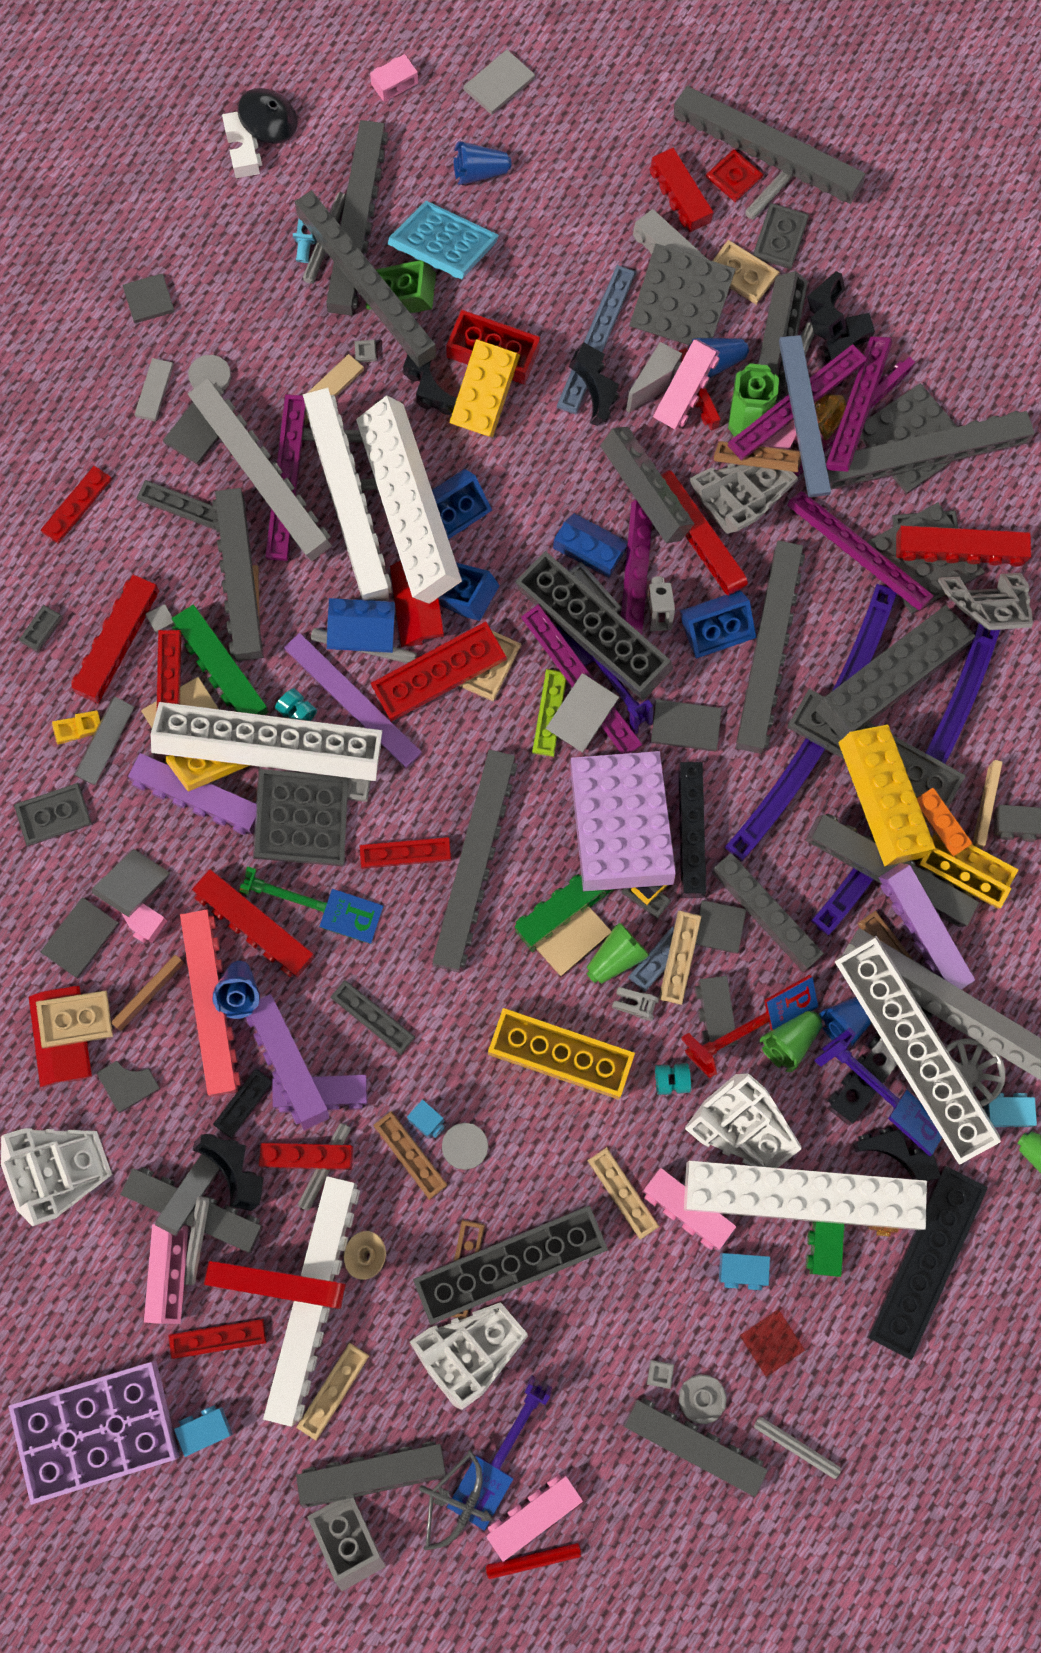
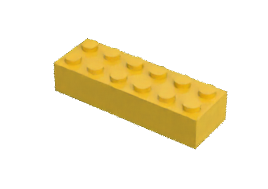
[838,725,936,867]
[488,1008,635,1100]

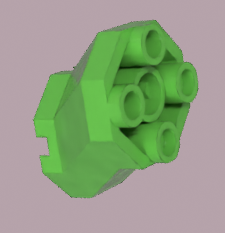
[728,363,779,437]

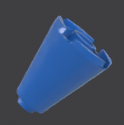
[453,141,512,185]
[688,338,749,379]
[213,961,260,1019]
[819,997,872,1049]

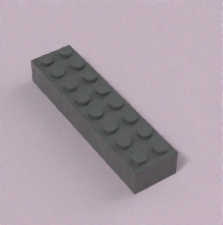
[515,551,674,701]
[815,605,975,739]
[413,1205,608,1325]

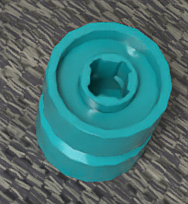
[275,688,317,721]
[655,1063,691,1095]

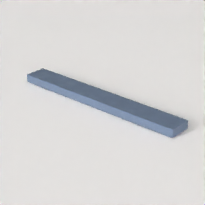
[556,265,636,415]
[779,335,831,497]

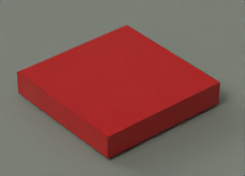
[706,149,764,202]

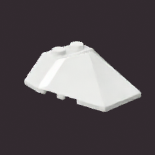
[685,1074,802,1168]
[1,1128,112,1226]
[410,1302,528,1410]

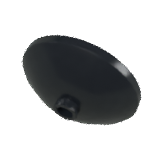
[237,88,298,144]

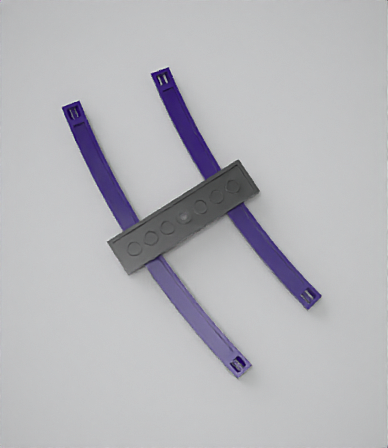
[725,584,1000,936]

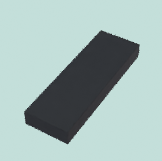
[213,1068,272,1139]

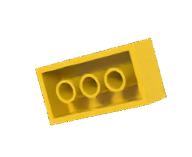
[449,339,520,437]

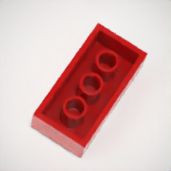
[446,309,540,385]

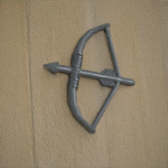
[419,1450,495,1550]

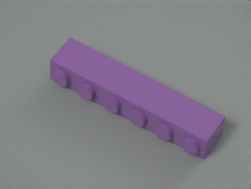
[128,753,256,835]
[879,863,975,990]
[245,994,329,1130]

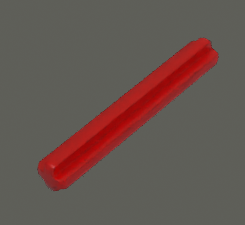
[486,1543,581,1579]

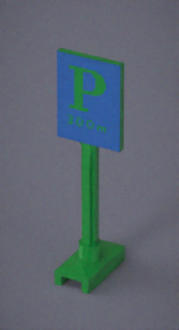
[239,866,383,944]

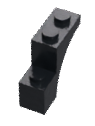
[807,271,847,343]
[821,313,875,387]
[569,342,619,426]
[403,354,457,415]
[853,1127,941,1181]
[192,1134,264,1211]

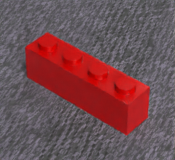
[649,147,713,232]

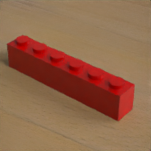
[896,526,1031,567]
[71,574,160,704]
[192,869,315,978]

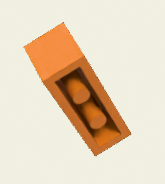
[917,788,973,857]

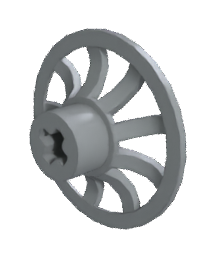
[945,1038,1005,1107]

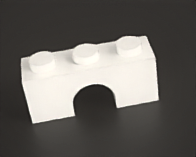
[222,112,262,178]

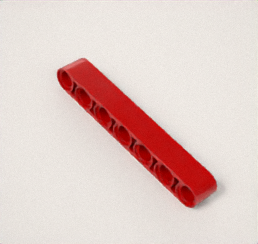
[660,470,748,596]
[204,1261,346,1309]

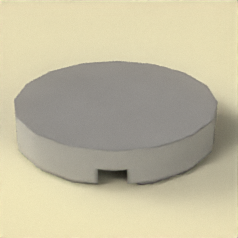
[188,355,231,391]
[442,1123,488,1170]
[679,1374,727,1424]

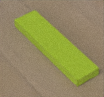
[532,669,567,757]

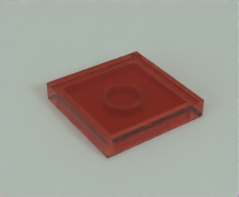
[739,1309,805,1377]

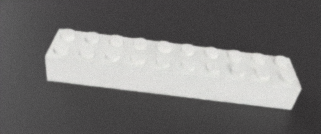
[303,388,392,601]
[356,396,462,604]
[151,702,382,781]
[835,936,1001,1165]
[684,1161,927,1230]
[263,1176,360,1427]

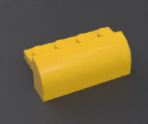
[917,833,1018,909]

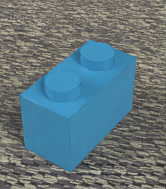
[407,1099,444,1139]
[719,1253,770,1290]
[174,1405,233,1457]

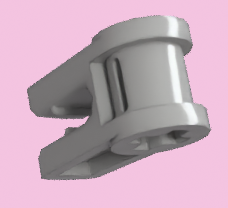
[612,987,659,1021]

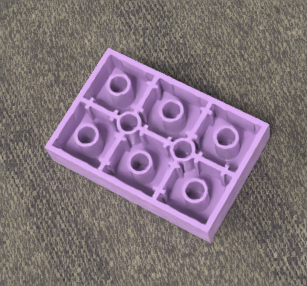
[570,751,675,891]
[8,1361,180,1505]

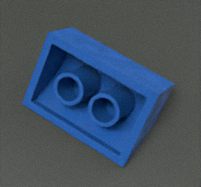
[432,469,492,539]
[553,513,628,578]
[680,590,756,659]
[326,598,395,653]

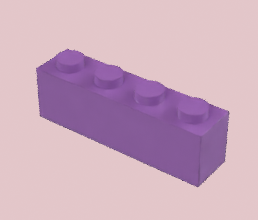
[272,1075,368,1113]

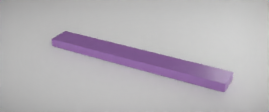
[284,633,422,768]

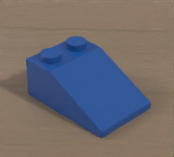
[438,562,500,621]

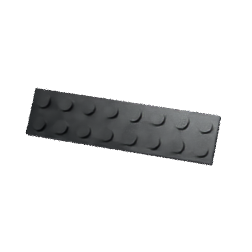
[867,1166,988,1360]

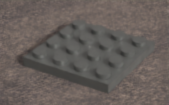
[629,243,736,345]
[860,383,956,494]
[867,502,985,615]
[253,769,348,866]

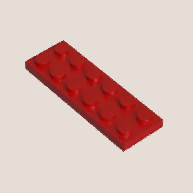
[370,621,507,722]

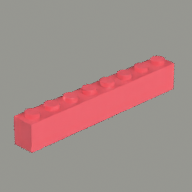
[180,910,241,1097]

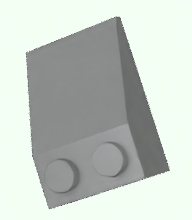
[626,342,682,413]
[307,1498,386,1591]

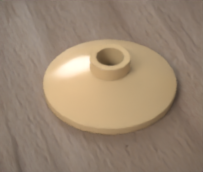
[344,1231,386,1280]

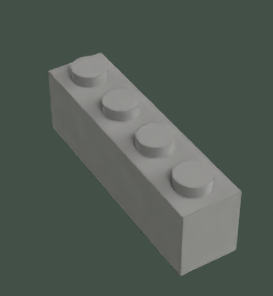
[633,209,708,260]

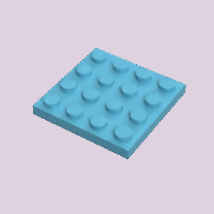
[388,201,499,279]

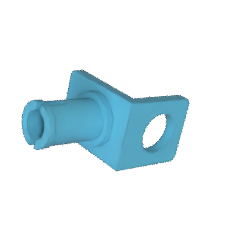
[293,219,317,263]

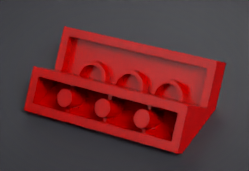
[390,560,444,648]
[29,986,92,1087]

